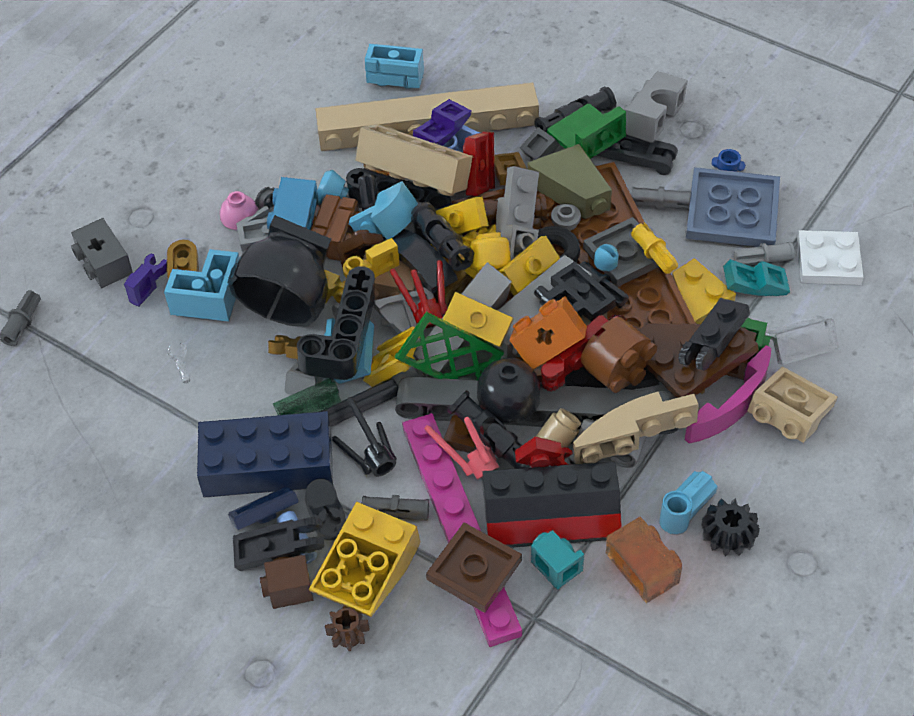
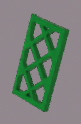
[395,311,504,381]

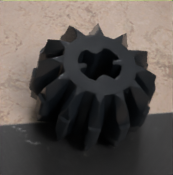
[701,498,760,556]

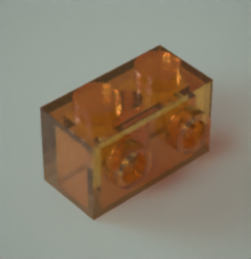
[605,516,682,603]

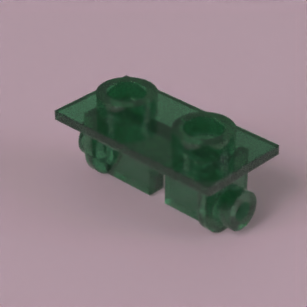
[273,379,341,415]

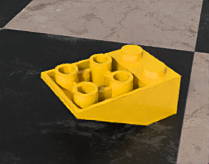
[309,502,421,617]

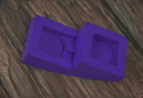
[413,99,472,146]

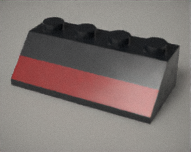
[482,461,622,548]

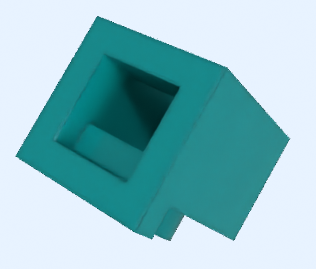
[531,530,584,590]

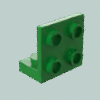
[547,104,626,159]

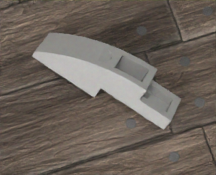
[496,166,539,260]

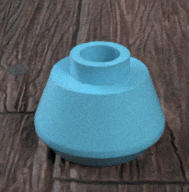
[317,170,349,207]

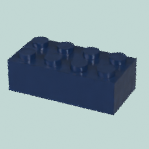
[197,411,333,498]

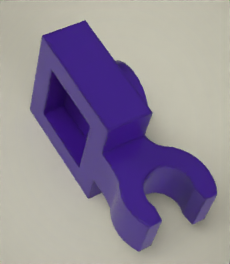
[124,253,167,307]

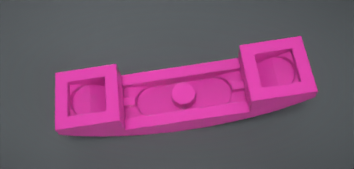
[684,345,772,443]

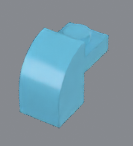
[349,181,418,240]

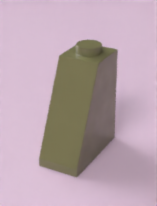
[527,144,612,219]

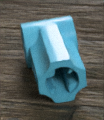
[659,471,718,534]

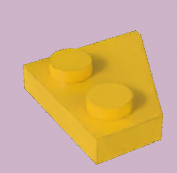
[672,258,736,324]

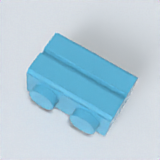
[365,44,424,89]

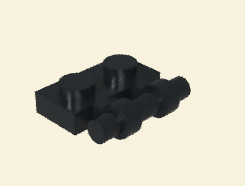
[534,261,616,322]

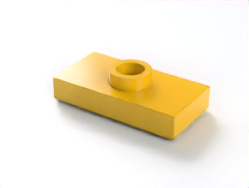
[436,197,489,235]
[499,236,560,296]
[443,292,514,348]

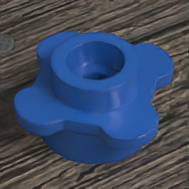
[711,149,746,172]

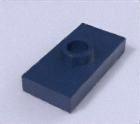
[228,486,299,530]

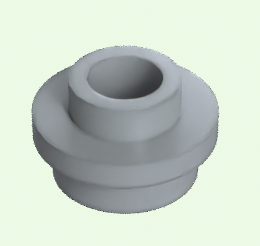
[551,204,581,231]

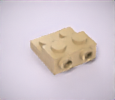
[747,366,838,443]

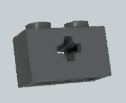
[71,218,133,289]

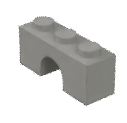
[623,71,688,143]

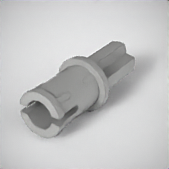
[733,242,795,266]

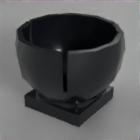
[227,215,332,326]

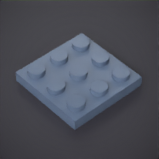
[686,167,780,247]

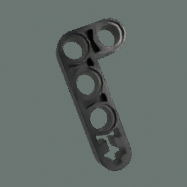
[346,168,452,244]
[297,267,375,380]

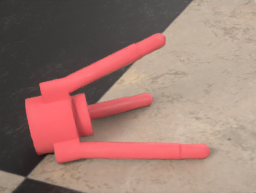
[424,417,499,480]

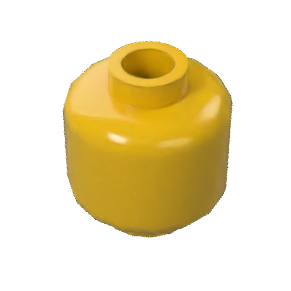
[470,232,511,271]

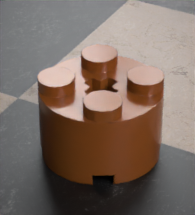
[581,317,658,393]

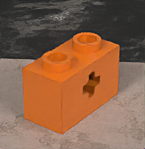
[509,297,587,370]

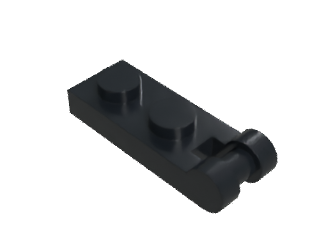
[596,135,678,175]

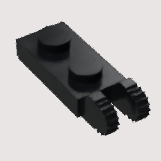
[678,298,750,371]
[233,517,325,571]

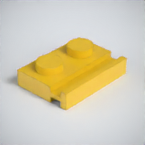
[363,326,416,387]

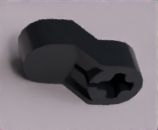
[305,479,346,540]

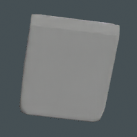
[285,362,324,400]

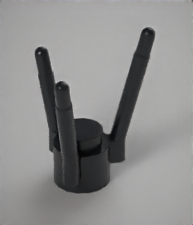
[332,397,397,477]

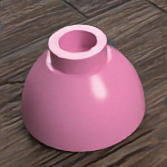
[220,191,259,230]

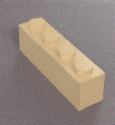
[355,124,473,196]

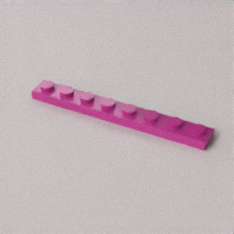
[402,413,522,647]

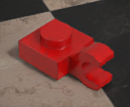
[515,436,573,468]

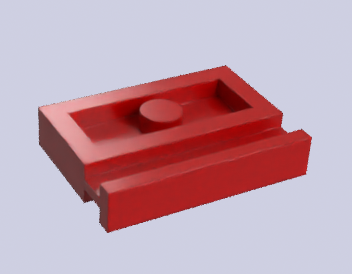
[463,131,495,196]

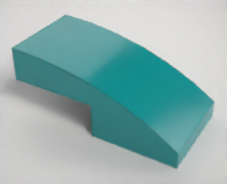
[723,259,790,296]

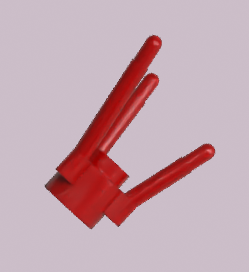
[390,260,447,328]

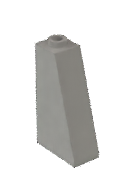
[413,262,512,378]

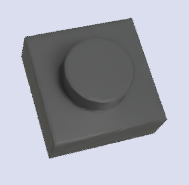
[520,127,560,160]

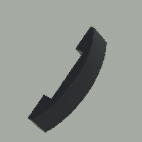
[383,229,458,294]

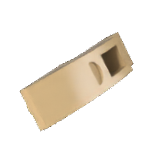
[573,392,699,464]

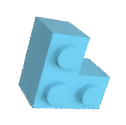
[164,249,239,322]

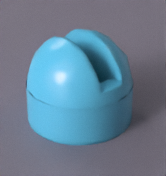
[594,244,619,271]

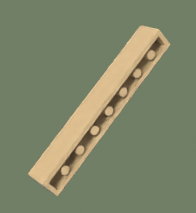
[315,82,539,151]

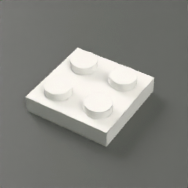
[797,230,864,285]

